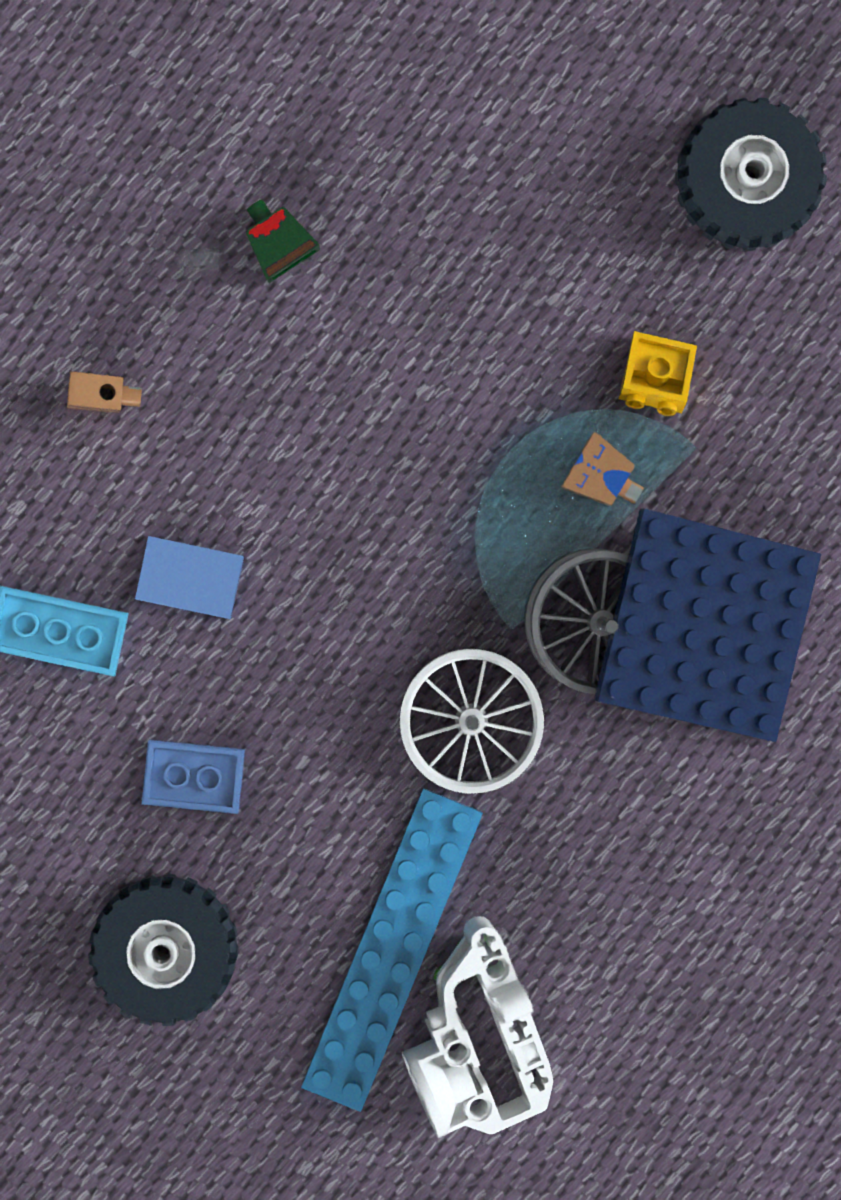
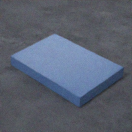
[135,536,244,619]
[142,739,245,814]

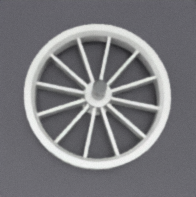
[400,649,544,794]

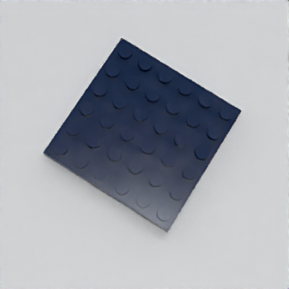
[594,508,821,742]

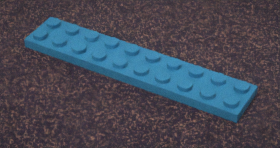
[301,788,483,1112]

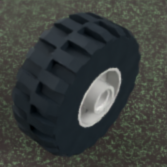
[675,97,827,251]
[88,874,239,1026]

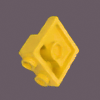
[619,331,697,416]

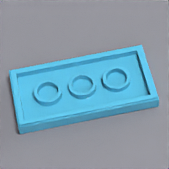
[0,586,129,676]

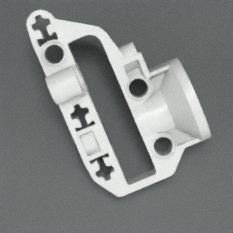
[402,916,553,1138]

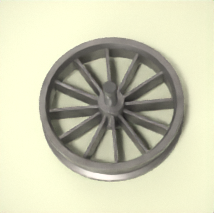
[525,548,628,694]

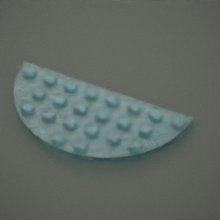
[474,409,697,630]

